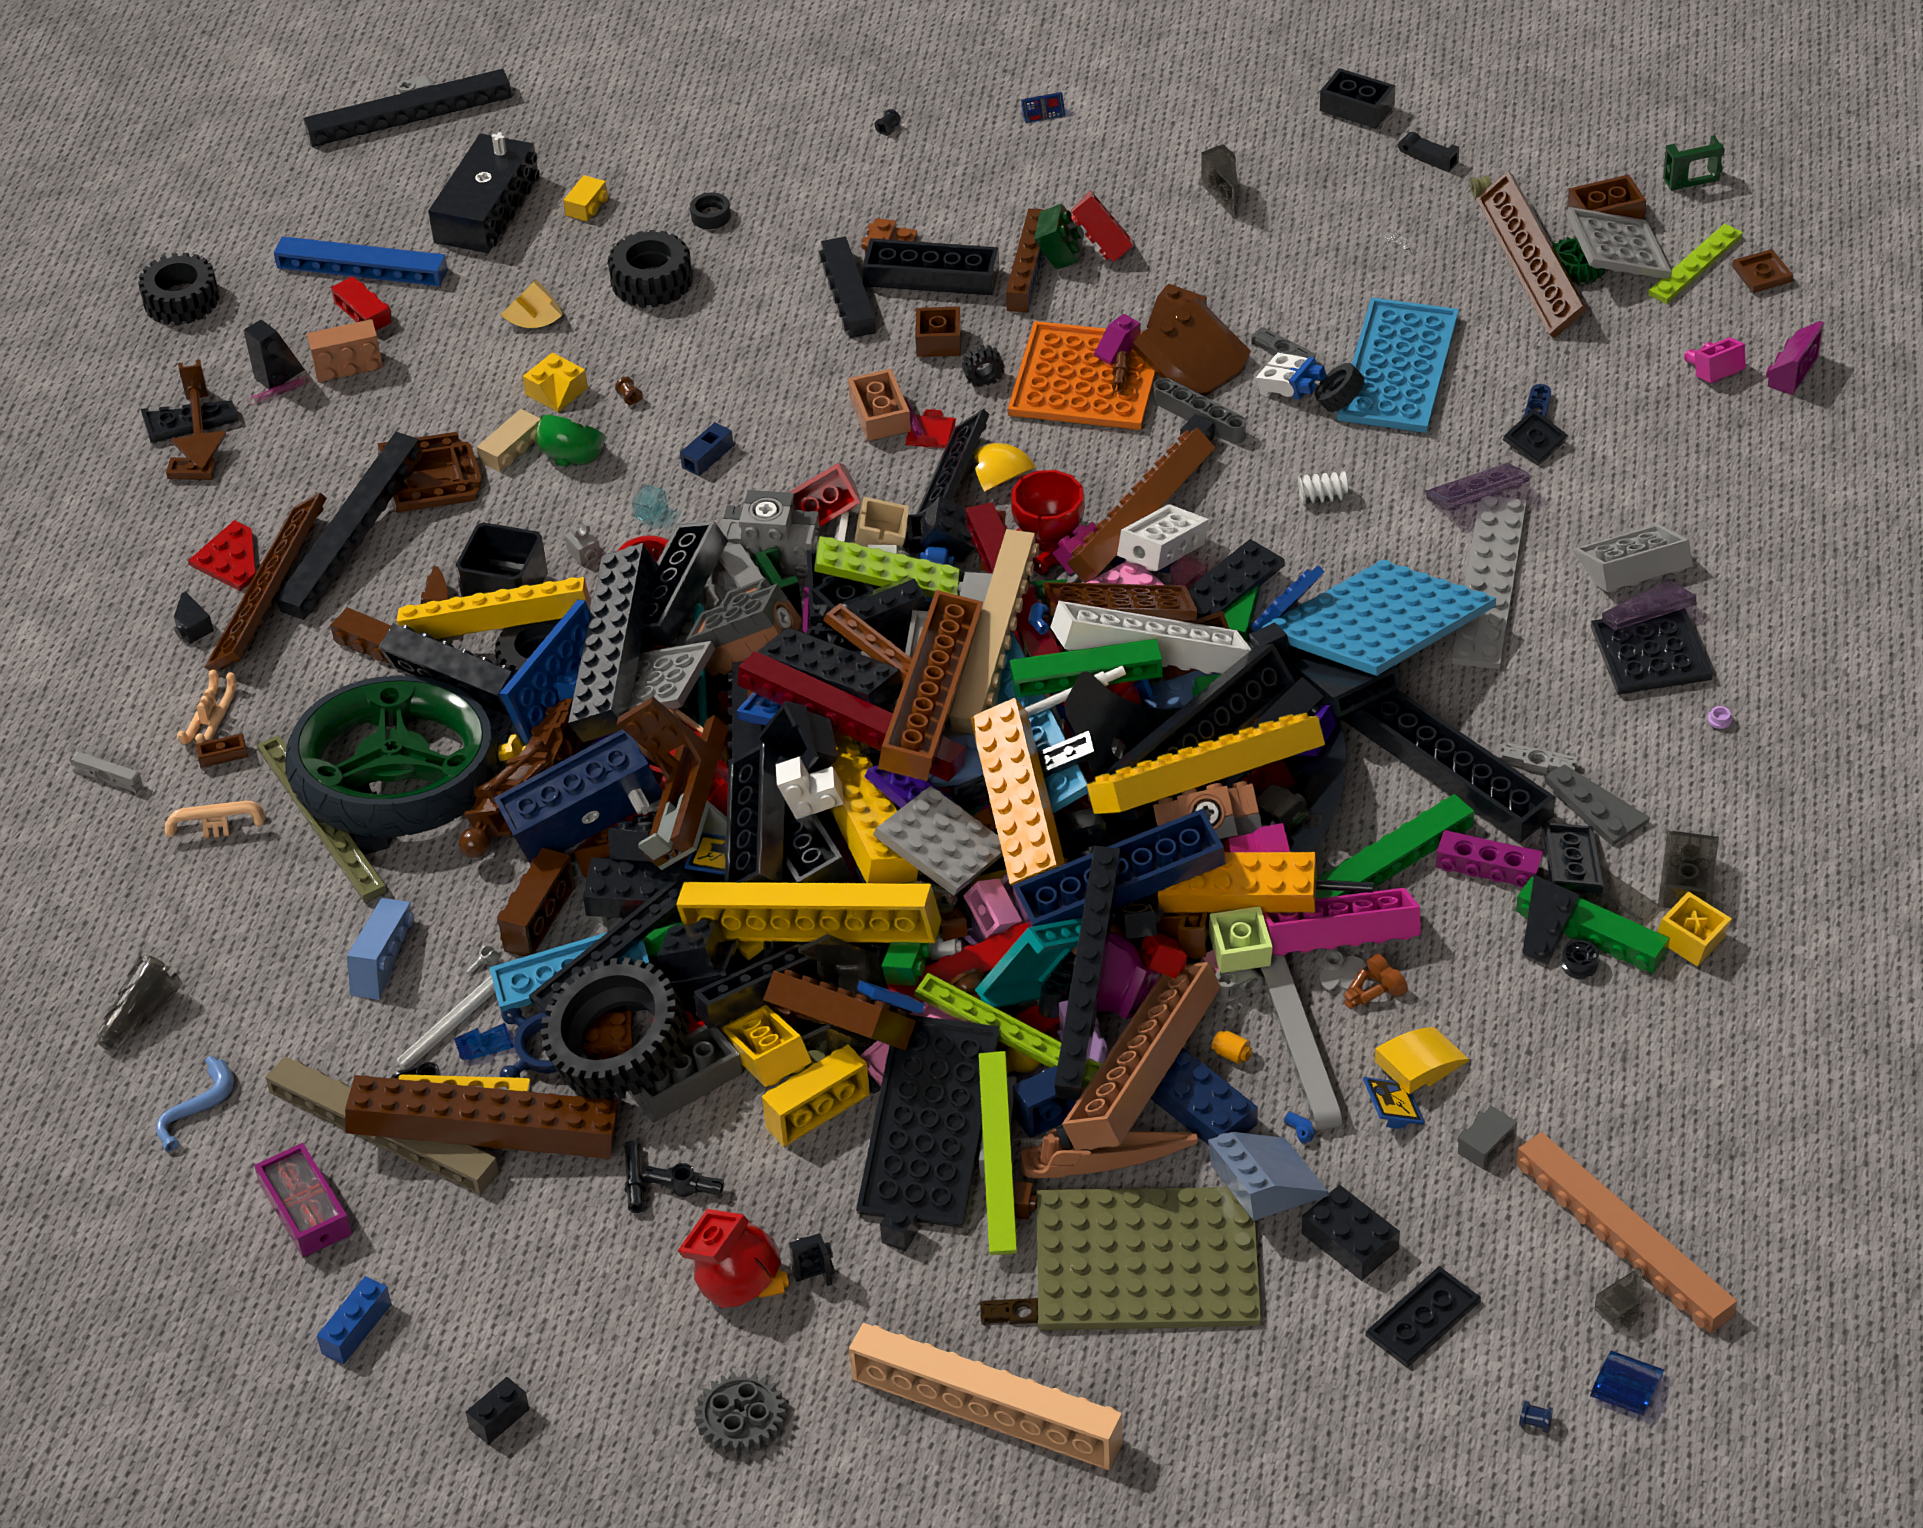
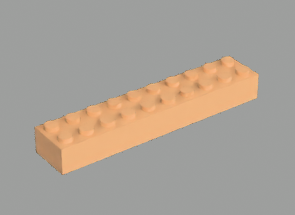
[849,1323,1123,1470]

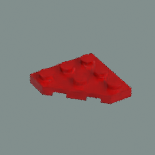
[188,520,256,591]

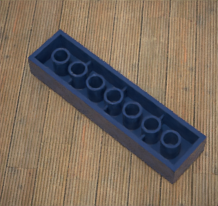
[1013,809,1226,927]

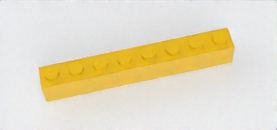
[397,577,591,639]

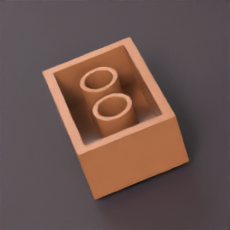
[307,319,383,382]
[848,369,911,442]

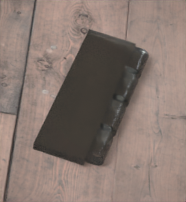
[1579,866,1661,925]

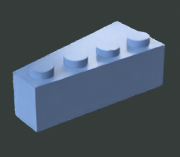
[347,898,414,1000]

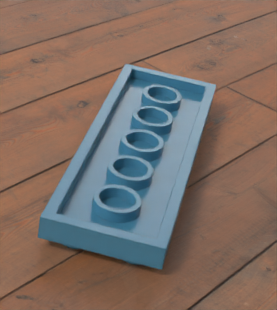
[489,932,649,1013]

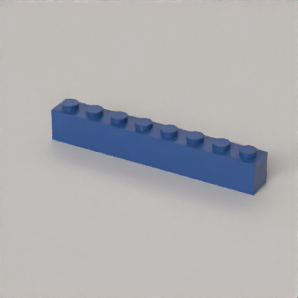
[274,236,448,286]

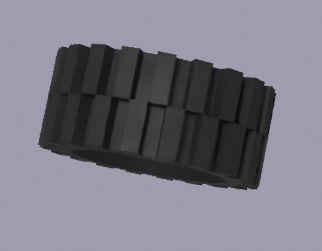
[138,252,220,325]

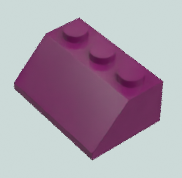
[1766,321,1824,395]

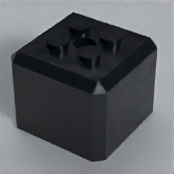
[455,522,548,597]

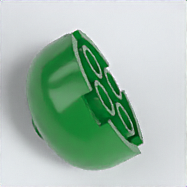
[536,415,606,467]

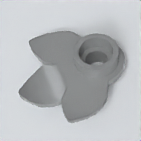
[1319,950,1367,991]

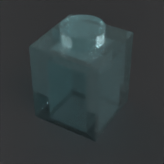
[632,484,667,523]

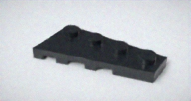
[140,400,238,443]

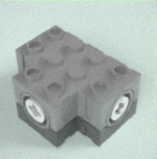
[720,490,821,577]

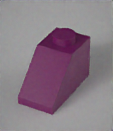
[1094,314,1141,365]

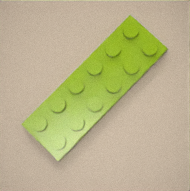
[815,536,959,599]

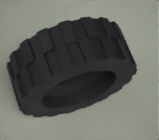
[1315,363,1365,412]

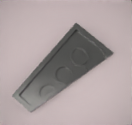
[1545,764,1650,846]

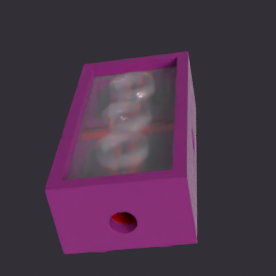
[254,1143,352,1258]

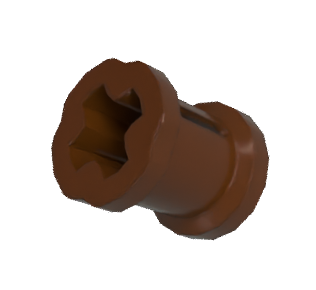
[615,377,643,406]

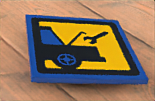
[685,832,726,875]
[1363,1077,1424,1129]

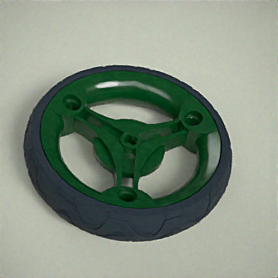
[285,675,499,837]

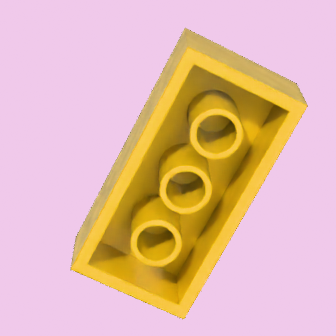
[720,1004,812,1087]
[762,1044,870,1147]

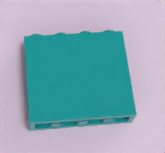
[975,918,1082,1008]

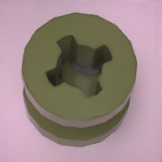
[1470,175,1492,199]

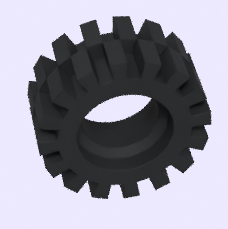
[962,345,1005,387]

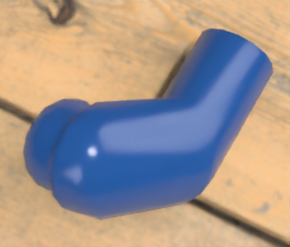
[1028,602,1049,635]

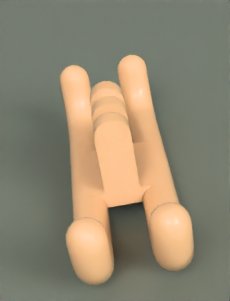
[177,670,237,745]
[165,801,266,839]

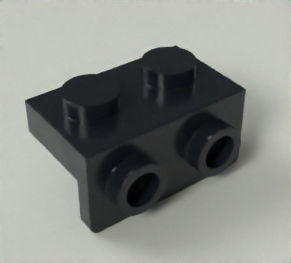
[789,1233,835,1286]

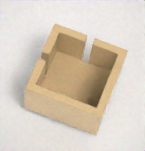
[855,497,909,547]

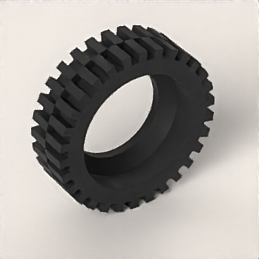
[541,958,689,1100]

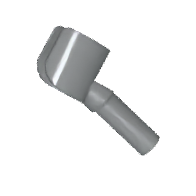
[466,945,499,975]

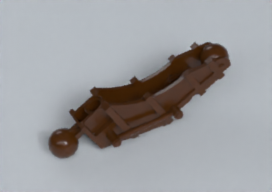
[459,698,582,859]

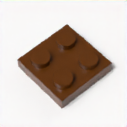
[1732,249,1793,293]

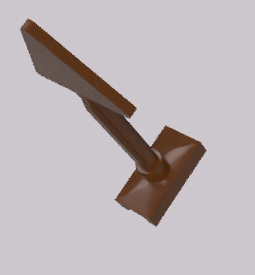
[172,360,226,471]

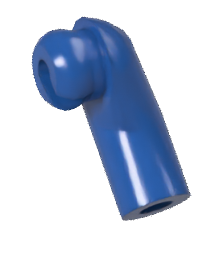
[1284,1111,1314,1143]

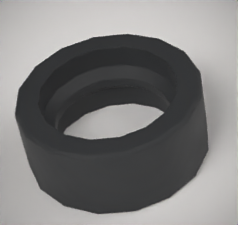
[690,192,731,230]

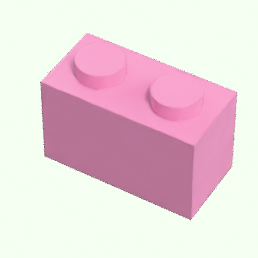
[964,879,1022,938]

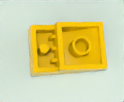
[1375,1027,1469,1094]

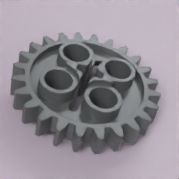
[695,1371,786,1455]

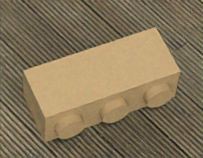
[477,409,540,472]

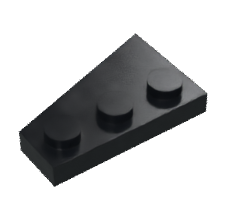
[1522,875,1582,965]

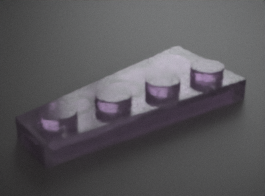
[1602,579,1696,630]

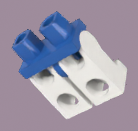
[1256,353,1326,399]

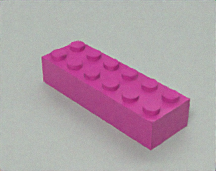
[1262,888,1420,956]

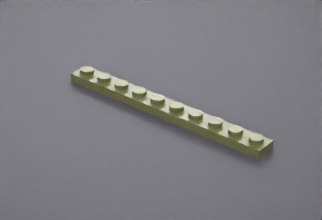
[257,735,387,902]

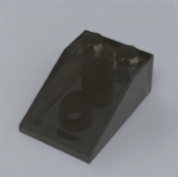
[1201,144,1238,219]

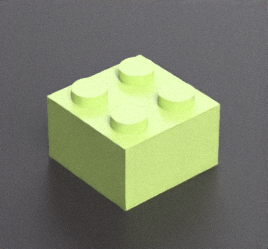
[1208,906,1272,973]

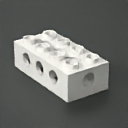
[1117,504,1209,571]

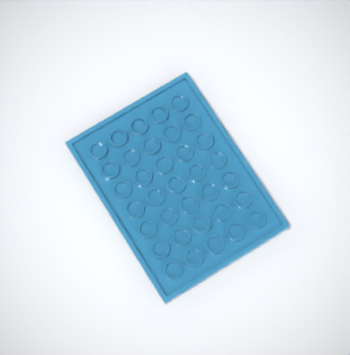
[1262,560,1496,676]

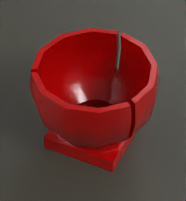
[1011,470,1085,552]
[677,1209,781,1308]

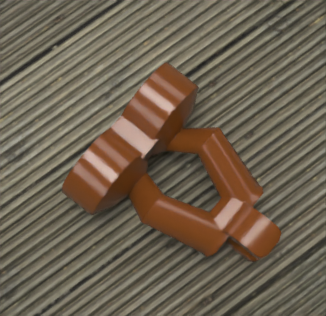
[1344,953,1408,1009]

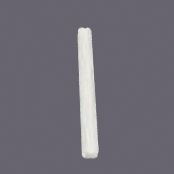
[397,976,495,1070]

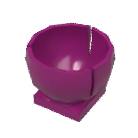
[1097,931,1161,1019]

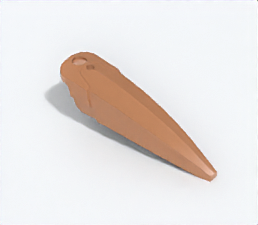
[1020,1128,1198,1178]

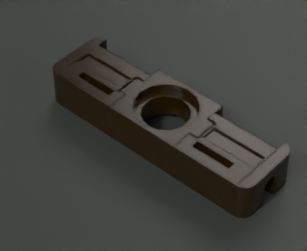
[980,1298,1038,1325]

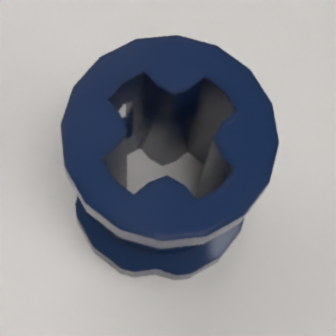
[1519,1400,1553,1433]

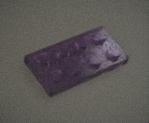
[1425,463,1530,511]

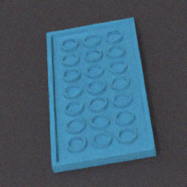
[1337,297,1459,433]

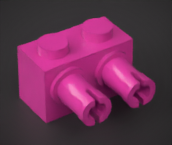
[1684,337,1746,383]

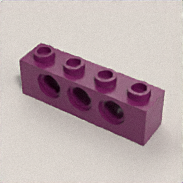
[1436,830,1543,888]

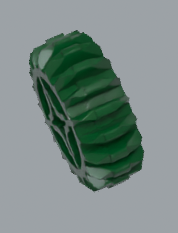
[1553,236,1606,286]

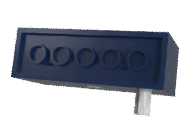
[494,729,663,865]

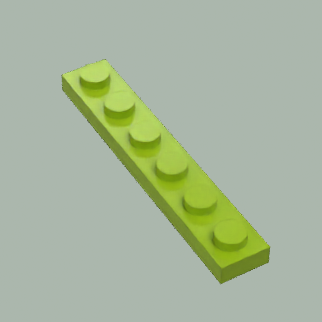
[1648,223,1743,304]

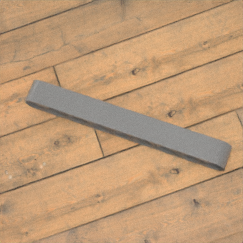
[1258,954,1342,1131]

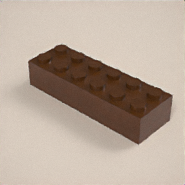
[763,969,916,1051]

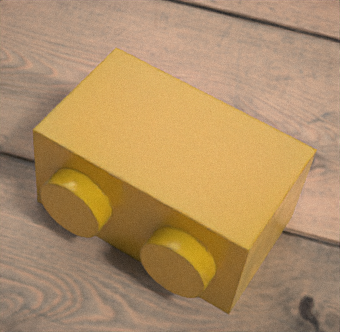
[563,175,609,221]

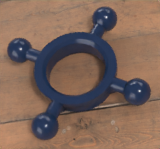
[499,1008,557,1078]

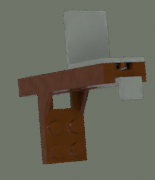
[617,697,729,870]

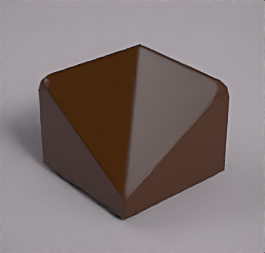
[939,907,968,942]

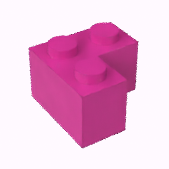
[1222,823,1290,852]

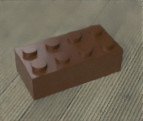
[497,847,575,957]

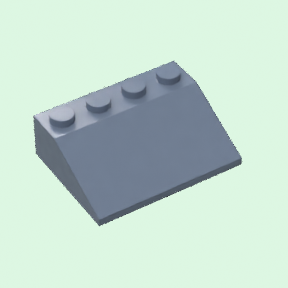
[1208,1132,1329,1221]

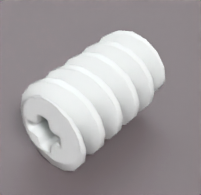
[1298,471,1348,504]

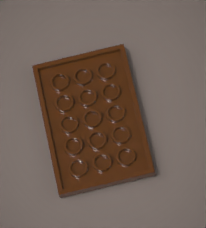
[1043,582,1197,623]

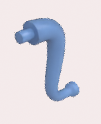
[156,1055,234,1152]

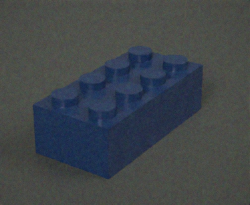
[1150,1048,1258,1146]

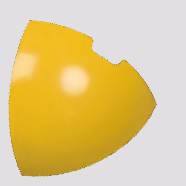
[500,279,562,328]
[973,443,1036,492]

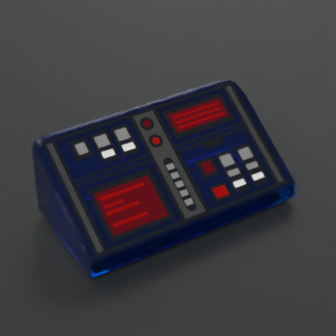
[1021,92,1065,123]

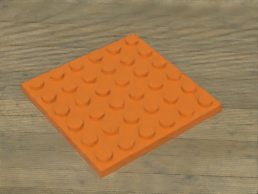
[1008,321,1156,430]

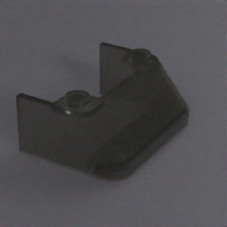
[798,934,884,1054]

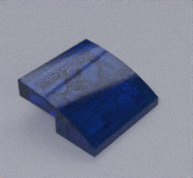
[1590,1350,1664,1416]

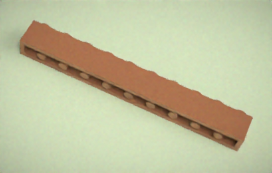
[1517,1131,1737,1333]

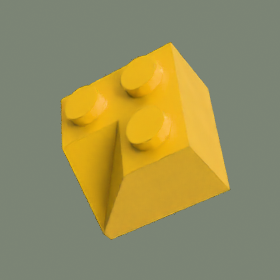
[522,352,588,412]

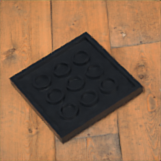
[1591,606,1713,695]

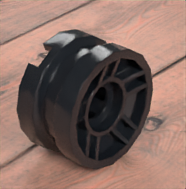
[1561,940,1599,979]

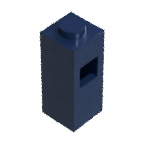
[680,422,734,476]

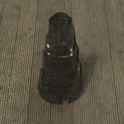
[97,954,182,1051]

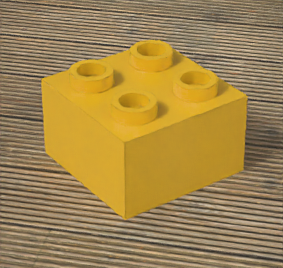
[1657,891,1732,967]

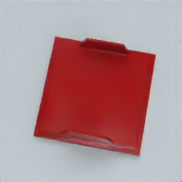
[905,409,957,448]

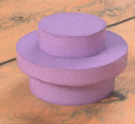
[1707,706,1733,729]

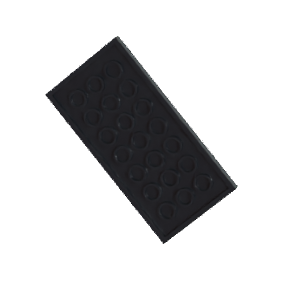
[856,1014,1001,1228]

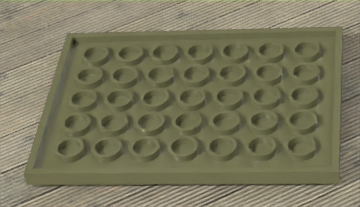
[1037,1187,1261,1330]

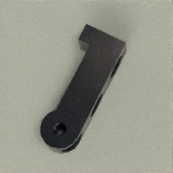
[1398,132,1459,172]

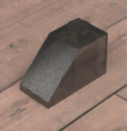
[1594,1267,1642,1332]

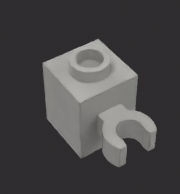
[565,520,601,565]

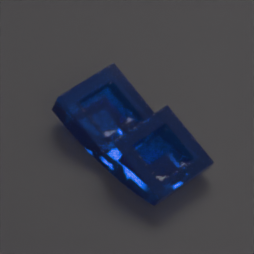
[454,1023,515,1060]

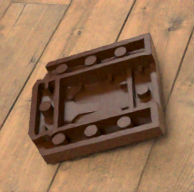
[1132,299,1251,396]
[377,432,481,513]

